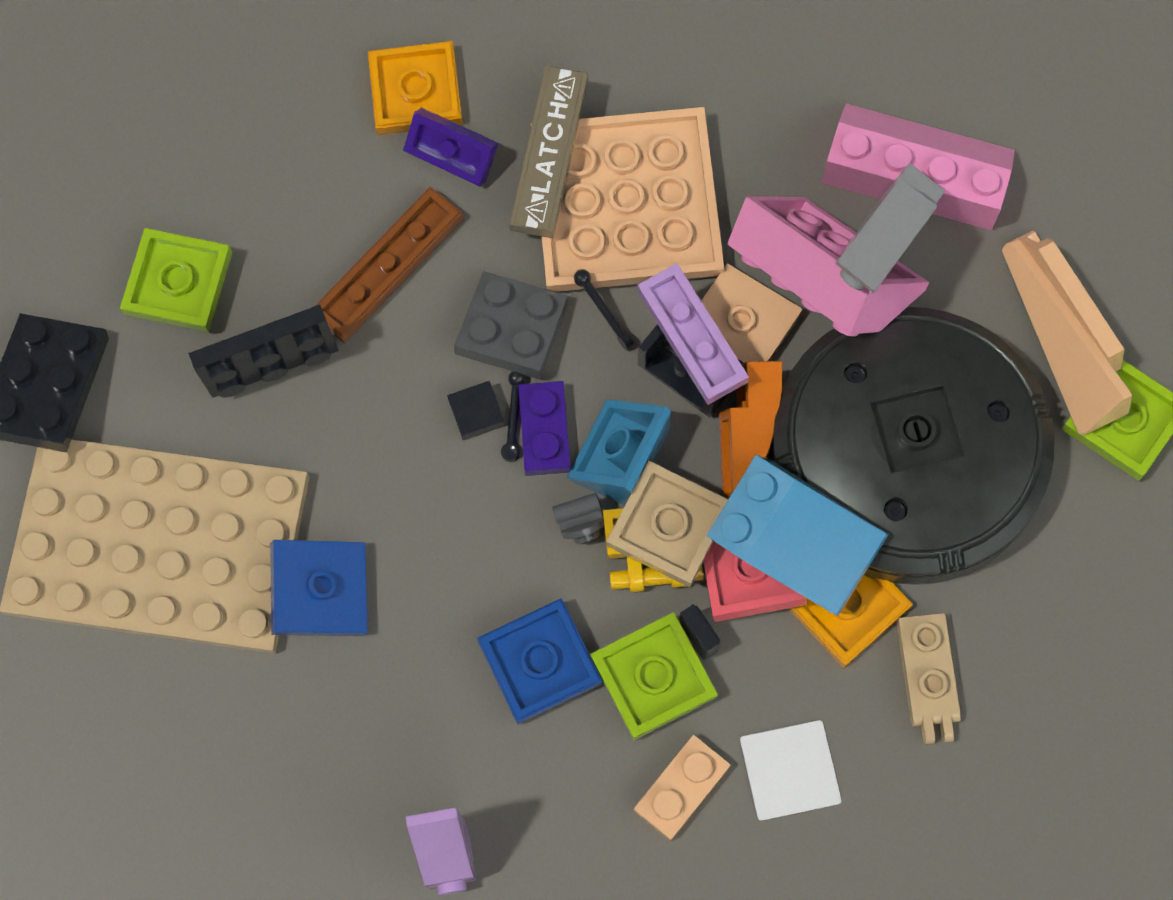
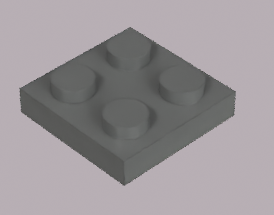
[454,271,568,379]

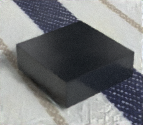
[447,380,505,440]
[679,604,721,661]

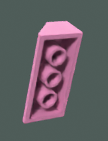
[822,103,1015,231]
[727,196,929,336]

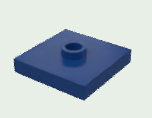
[270,540,367,636]
[477,598,602,725]

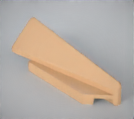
[1002,231,1132,435]

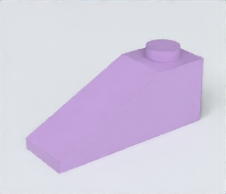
[405,807,477,896]

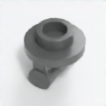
[552,493,604,544]

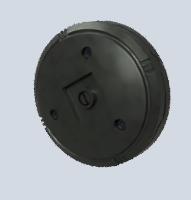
[771,307,1055,584]

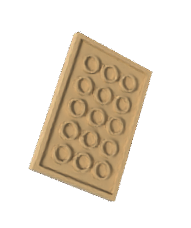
[0,440,310,654]

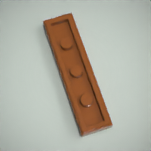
[315,187,464,344]

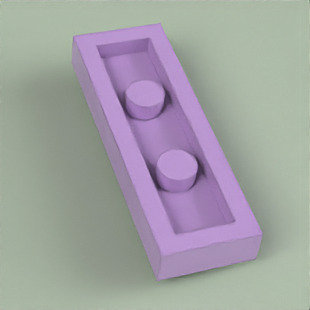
[637,263,749,405]

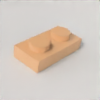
[633,734,731,842]

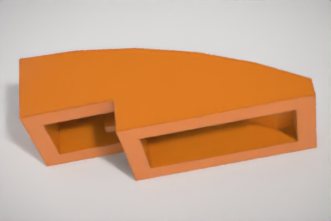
[719,361,782,499]

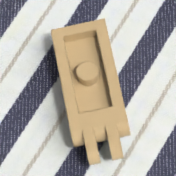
[896,613,961,744]

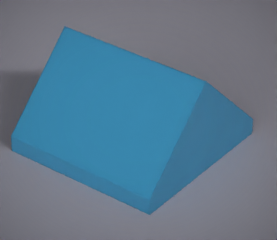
[567,399,671,506]

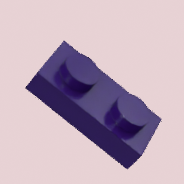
[403,107,499,187]
[518,381,571,476]

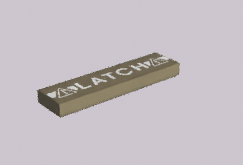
[509,65,588,238]

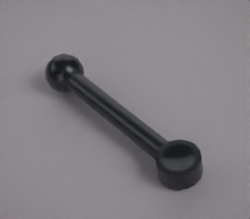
[574,269,634,350]
[501,371,526,462]

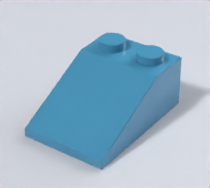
[706,455,889,616]

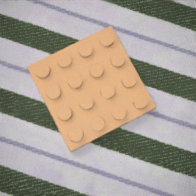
[531,107,725,292]

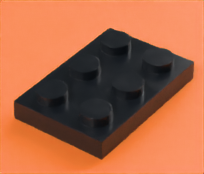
[188,305,339,398]
[0,313,109,453]

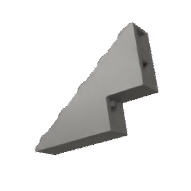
[835,163,945,293]

